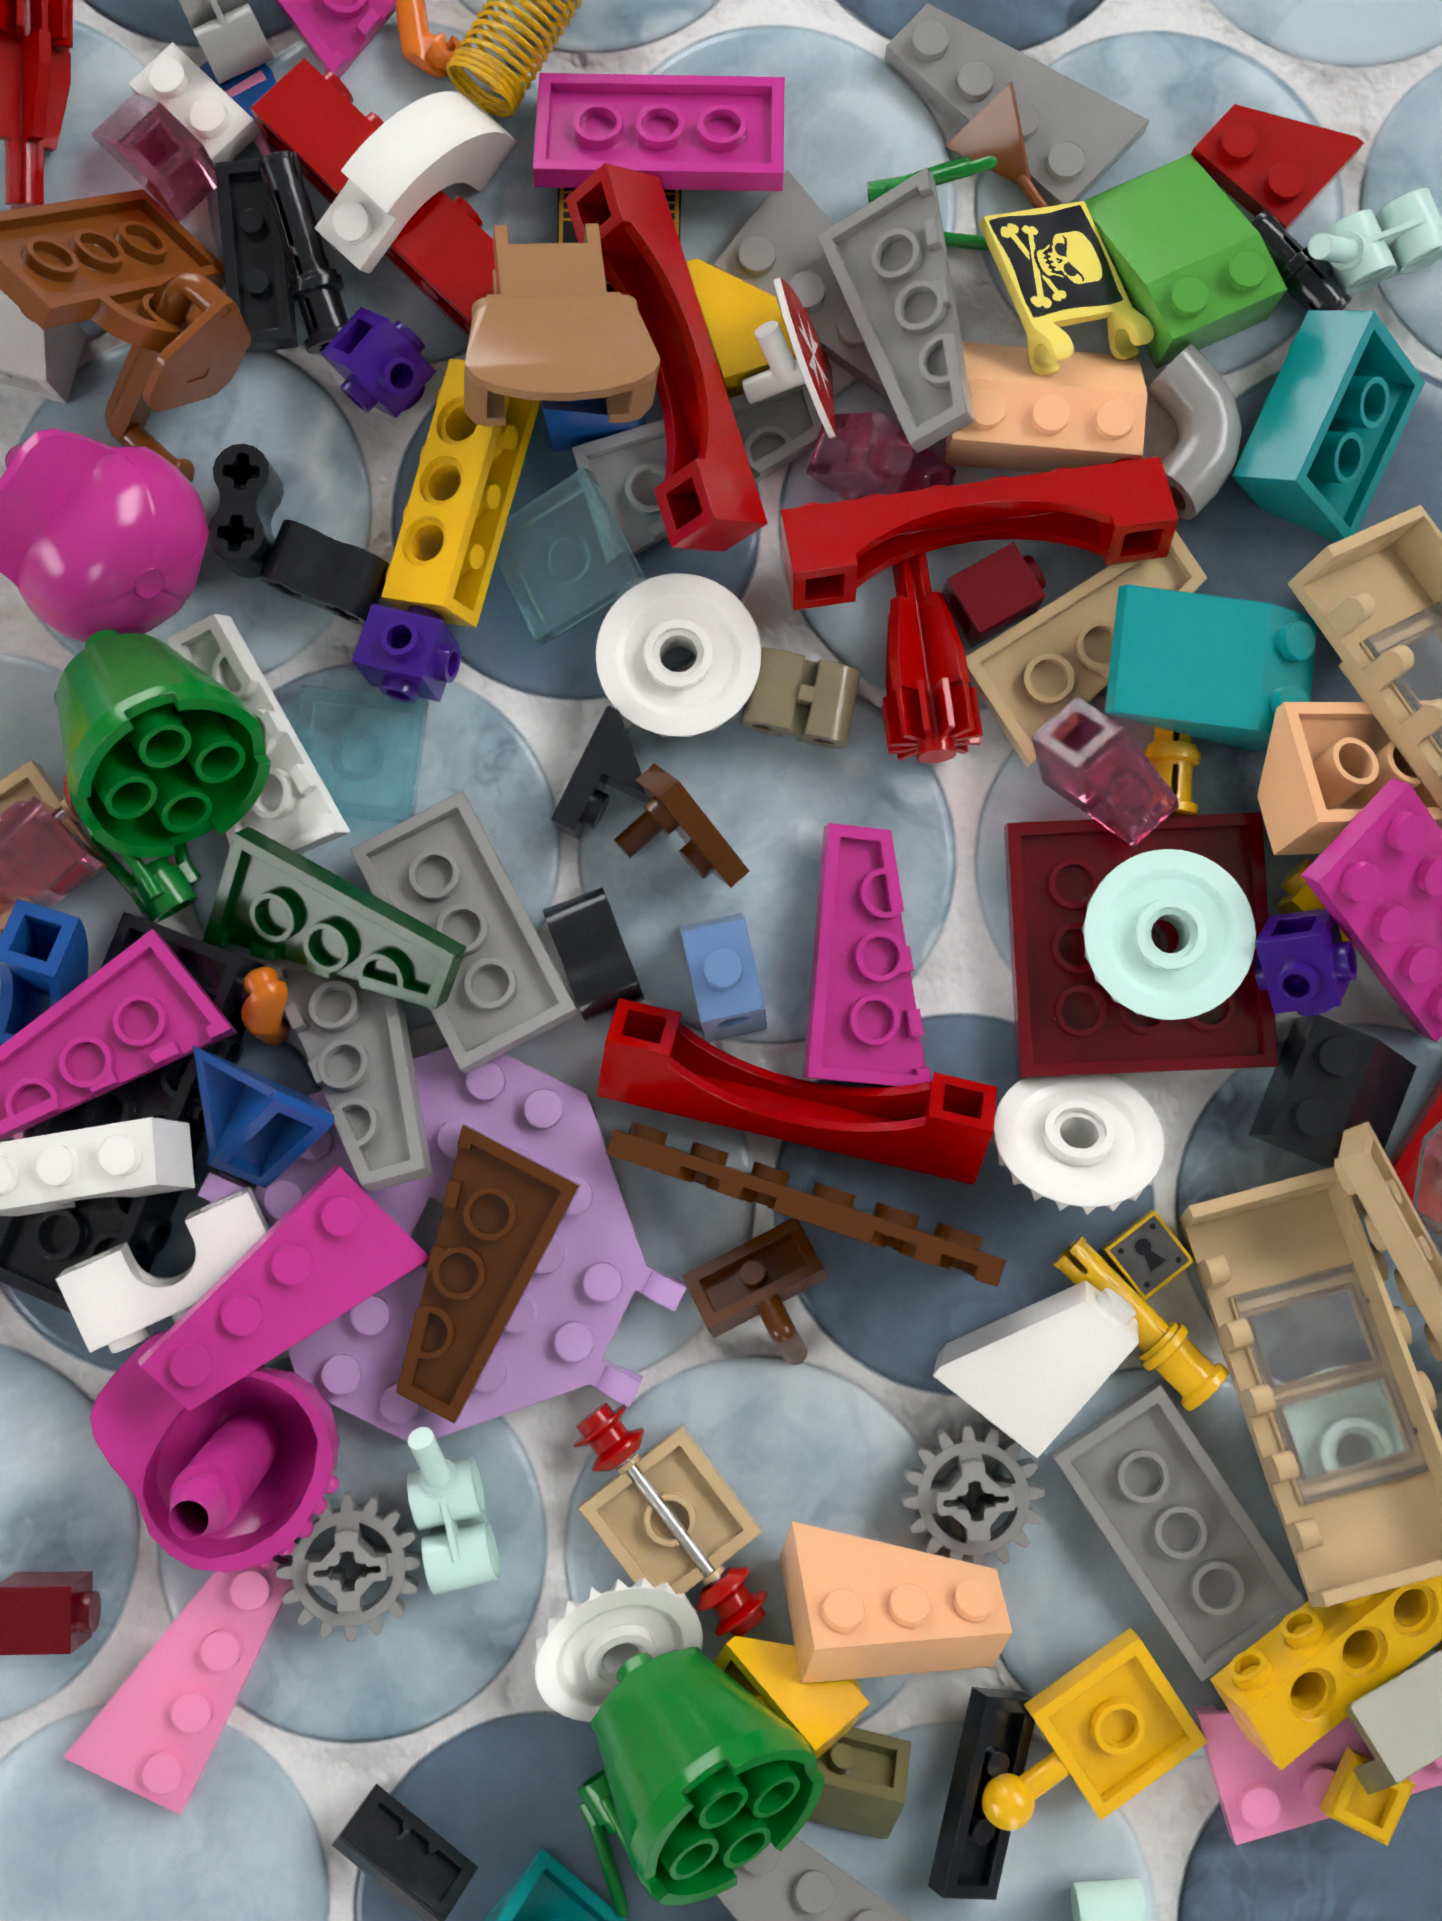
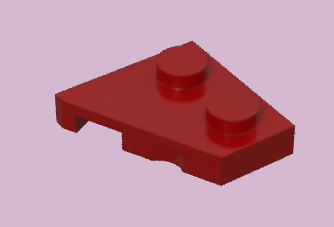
[1191,104,1364,231]

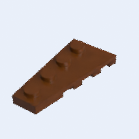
[396,1125,581,1424]

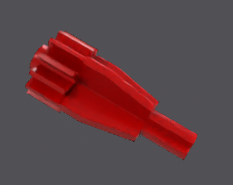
[0,0,73,209]
[882,552,983,764]

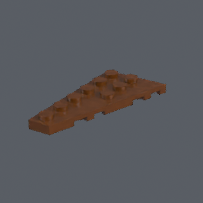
[606,1121,1006,1287]

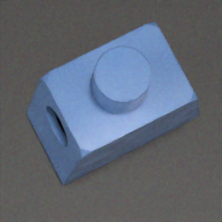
[680,913,767,1043]

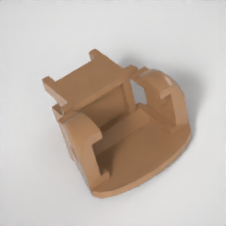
[464,223,660,426]

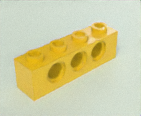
[381,359,541,628]
[1210,1575,1442,1770]

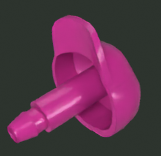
[0,428,209,643]
[90,1328,340,1573]

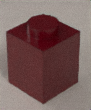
[942,542,1046,648]
[0,1571,101,1655]

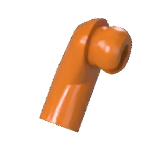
[395,0,460,78]
[241,966,290,1046]

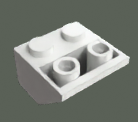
[0,290,88,404]

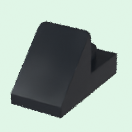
[551,705,650,840]

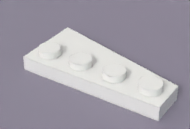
[168,614,351,854]

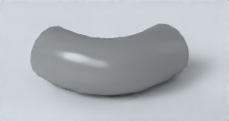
[1147,344,1242,520]

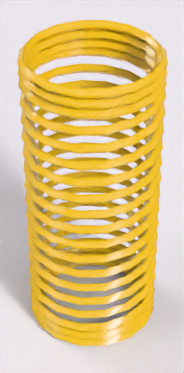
[446,0,581,118]

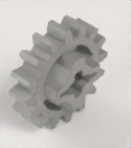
[900,1421,1045,1566]
[276,1490,422,1642]

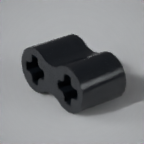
[208,443,284,579]
[258,519,389,626]
[543,887,645,1022]

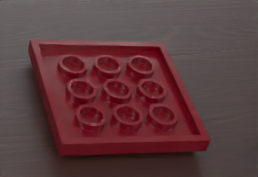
[1004,812,1278,1078]

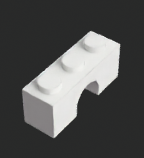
[0,1117,195,1216]
[56,1186,270,1354]

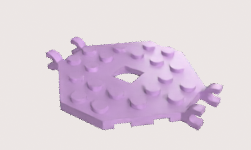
[198,1046,687,1441]

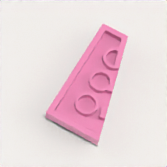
[63,1554,293,1815]
[1192,1706,1442,1845]

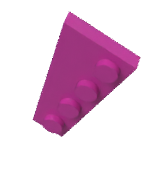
[0,929,237,1141]

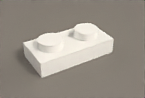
[129,42,261,173]

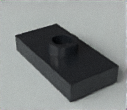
[332,1784,478,1921]

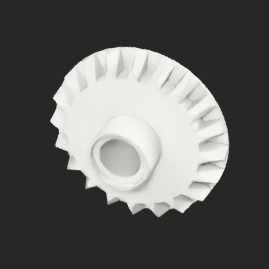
[596,573,761,738]
[992,1074,1164,1215]
[532,1577,703,1722]

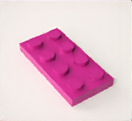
[533,73,785,191]
[1301,778,1442,1042]

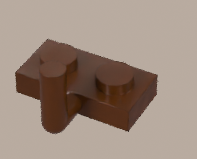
[614,763,749,888]
[682,1218,828,1365]

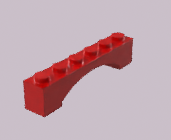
[565,163,768,552]
[781,456,1179,610]
[596,998,997,1185]

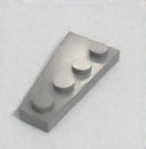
[884,3,1150,206]
[817,167,975,453]

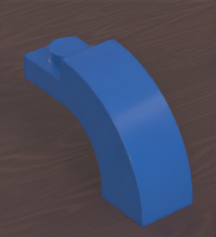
[0,898,89,1046]

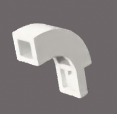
[314,91,518,274]

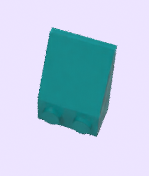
[1104,584,1318,752]

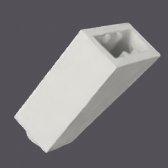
[933,1280,1139,1459]

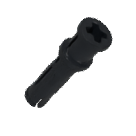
[257,150,349,354]

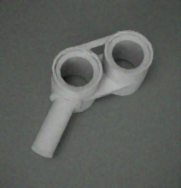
[178,0,274,85]

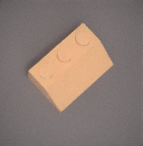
[944,342,1147,473]
[1257,702,1442,855]

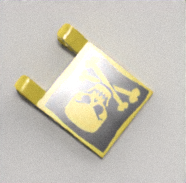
[978,201,1154,376]

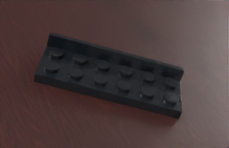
[0,912,264,1313]

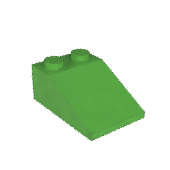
[1084,154,1287,369]

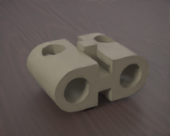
[740,648,861,748]

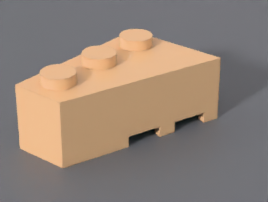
[779,1521,1013,1683]

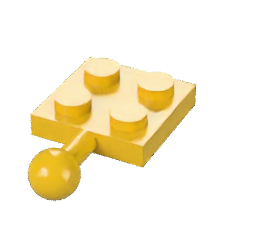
[981,1628,1207,1831]

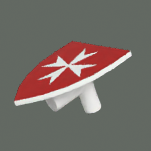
[742,277,836,439]

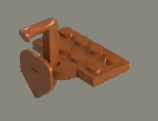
[0,189,251,483]

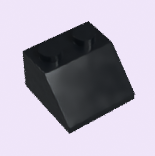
[1249,1015,1417,1168]

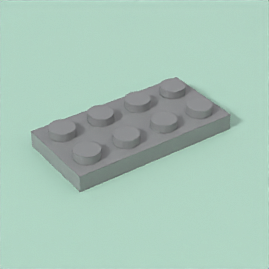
[350,790,580,1074]
[1049,1382,1306,1682]

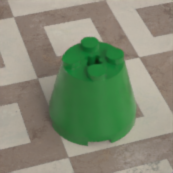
[54,629,271,858]
[590,1647,824,1906]

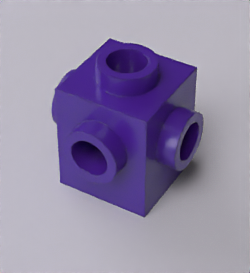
[320,307,437,418]
[351,604,461,703]
[1254,908,1357,1016]

